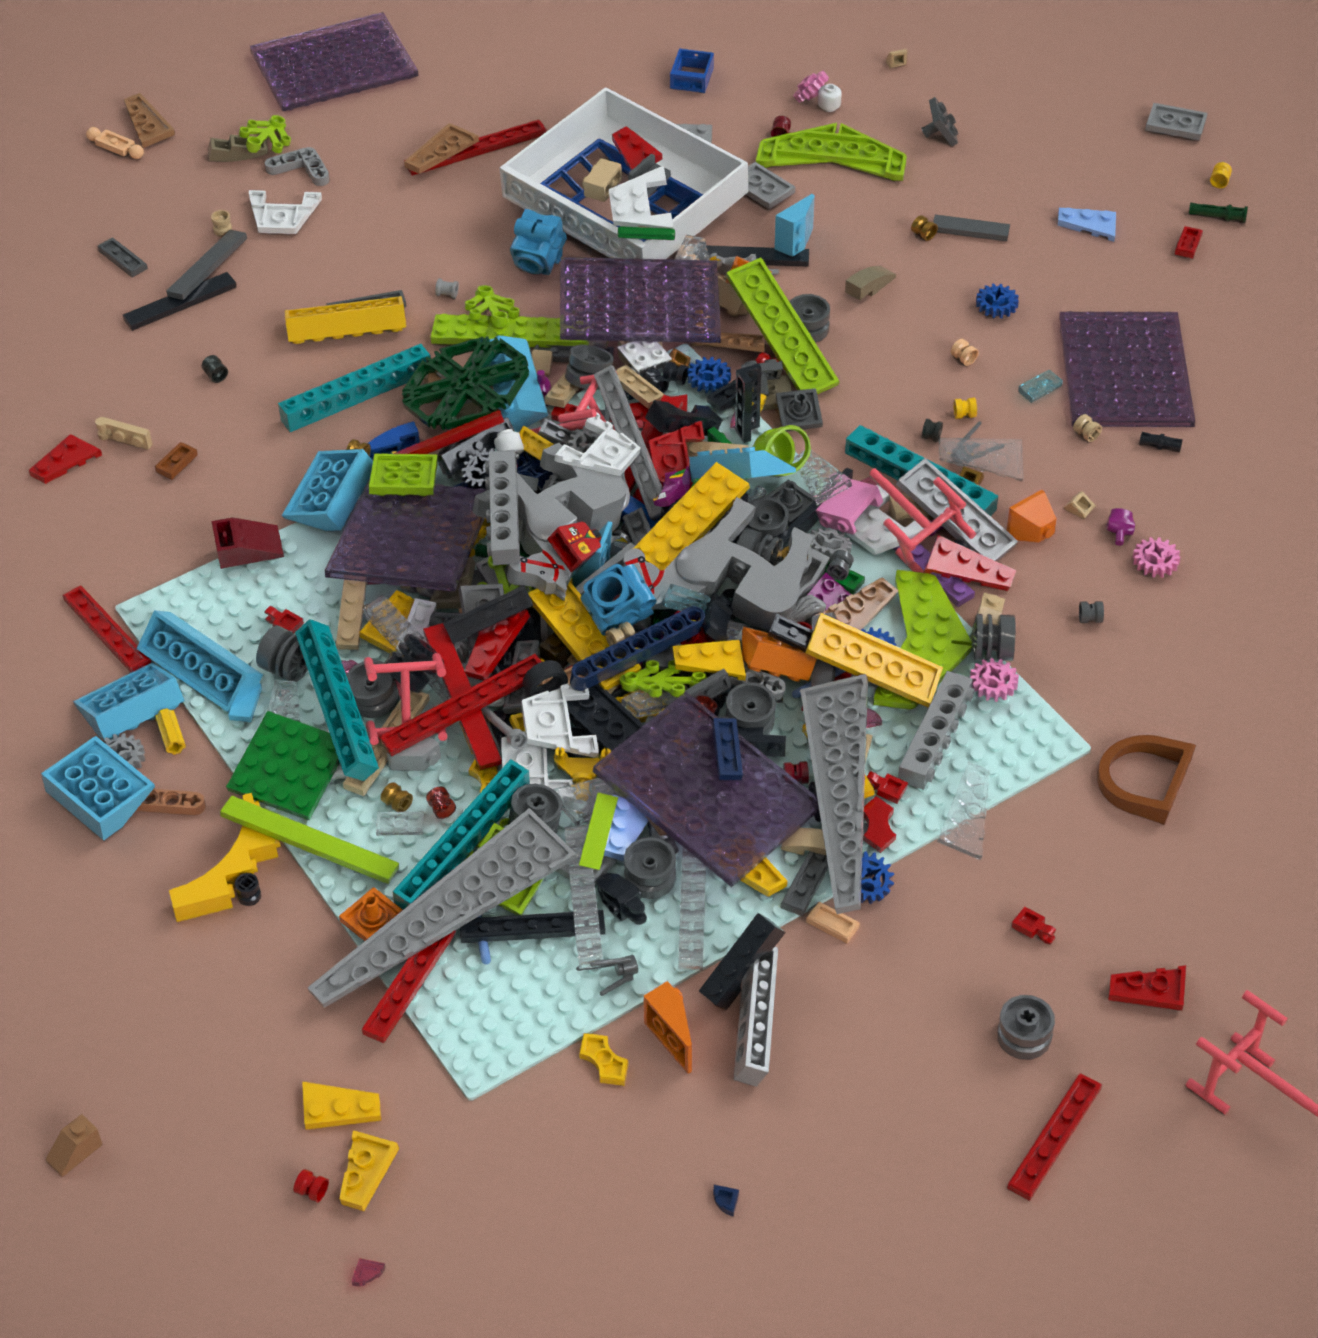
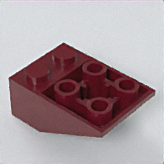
[211,517,284,569]

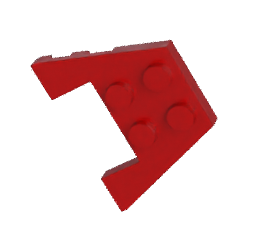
[645,421,705,490]

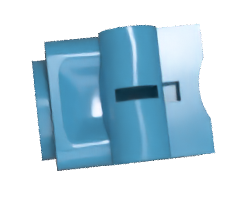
[510,209,567,275]
[580,564,657,636]

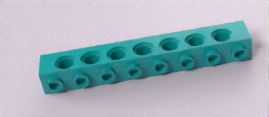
[278,344,431,432]
[845,425,998,516]
[295,619,379,781]
[392,759,530,910]

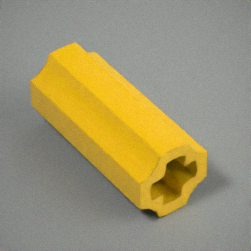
[155,708,186,755]

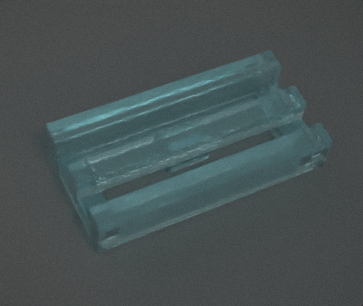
[661,584,711,611]

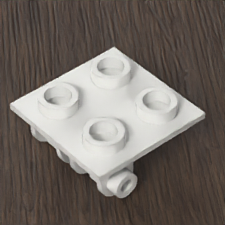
[617,336,672,375]

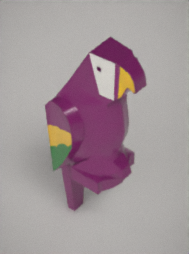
[653,466,691,507]

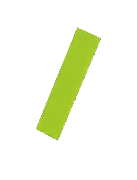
[579,793,618,870]

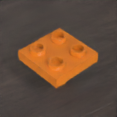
[339,887,403,941]

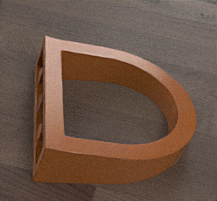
[1097,735,1196,825]

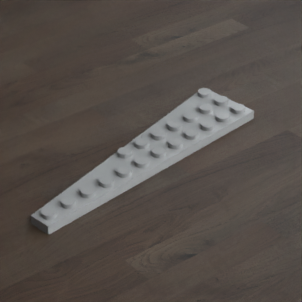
[800,674,868,914]
[308,808,577,1008]

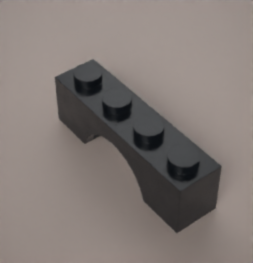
[645,400,723,436]
[699,913,786,1010]

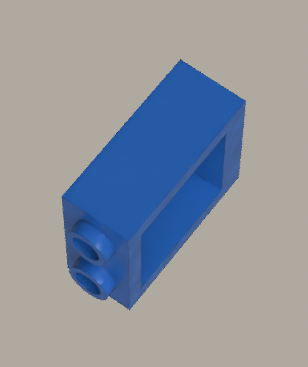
[670,48,714,93]

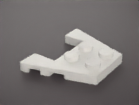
[609,166,673,229]
[249,190,322,234]
[554,412,641,476]
[845,485,931,555]
[521,683,599,758]
[501,731,573,802]

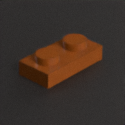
[155,442,198,480]

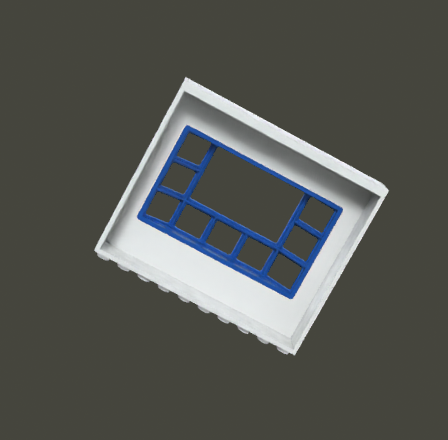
[499,87,748,277]

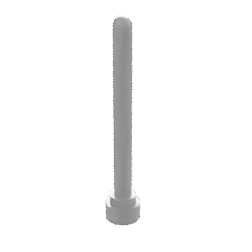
[481,707,527,749]

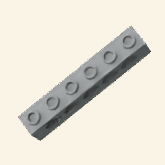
[485,450,520,565]
[898,671,975,790]
[734,947,778,1087]

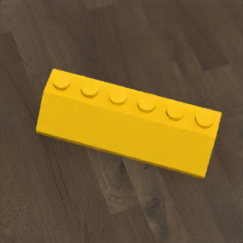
[285,296,406,344]

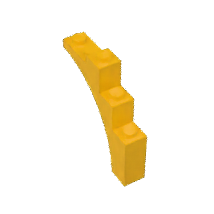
[169,793,281,922]

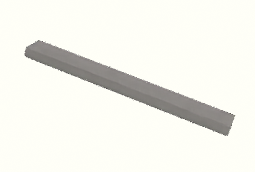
[594,365,662,521]

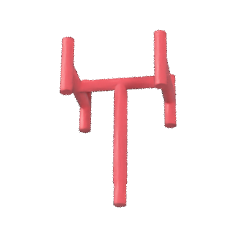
[530,372,643,434]
[869,468,976,573]
[364,653,448,745]
[1185,990,1318,1117]

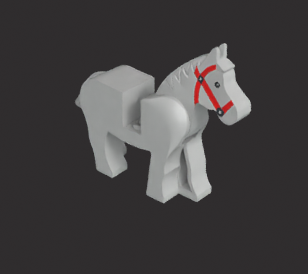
[473,443,630,600]
[622,497,830,632]

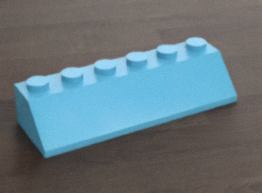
[489,336,549,432]
[136,610,263,713]

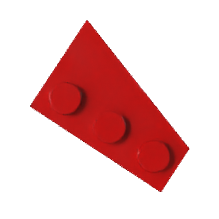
[612,126,663,170]
[29,434,102,484]
[1108,965,1186,1011]

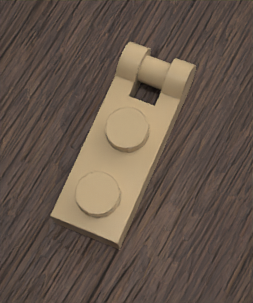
[95,417,153,450]

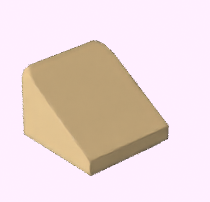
[886,49,907,68]
[532,350,553,375]
[1064,491,1096,519]

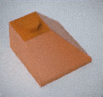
[1007,490,1057,543]

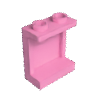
[816,478,883,535]

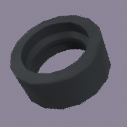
[523,660,568,697]

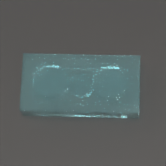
[1018,369,1063,403]

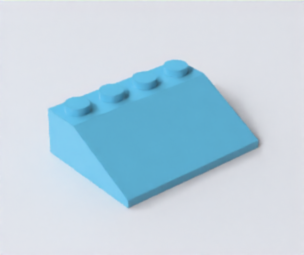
[689,447,796,482]
[282,449,373,531]
[73,662,185,741]
[41,736,155,841]

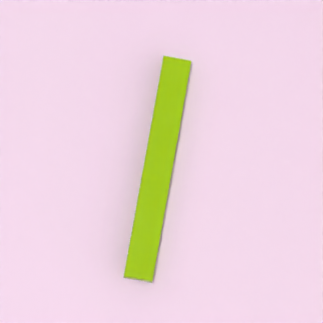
[220,796,399,884]

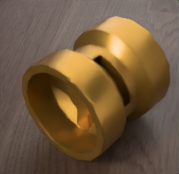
[911,215,938,241]
[380,782,413,814]

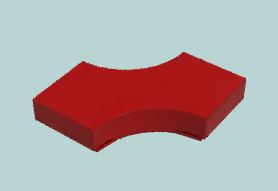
[863,796,896,853]

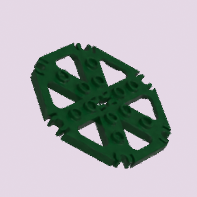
[402,336,529,430]

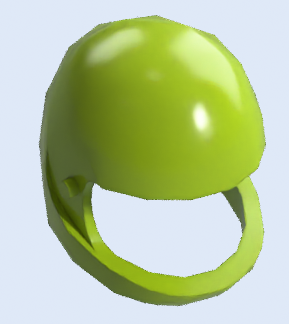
[752,425,811,478]

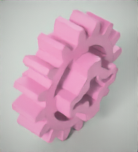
[793,71,829,103]
[1133,537,1180,578]
[970,658,1019,702]

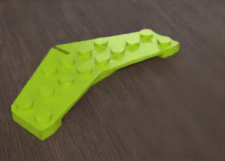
[756,123,907,181]
[873,569,972,710]

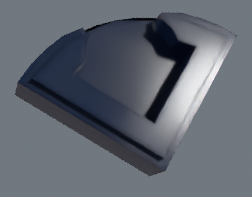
[713,1184,739,1217]

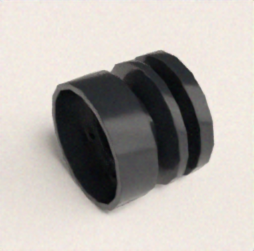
[383,634,444,693]

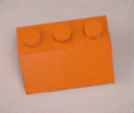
[742,627,817,682]

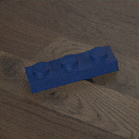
[712,718,743,780]

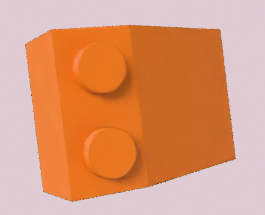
[643,981,692,1074]

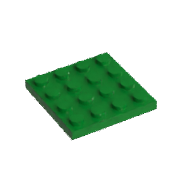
[226,711,340,820]

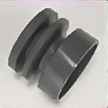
[737,528,783,566]
[971,614,1016,661]
[256,626,308,683]

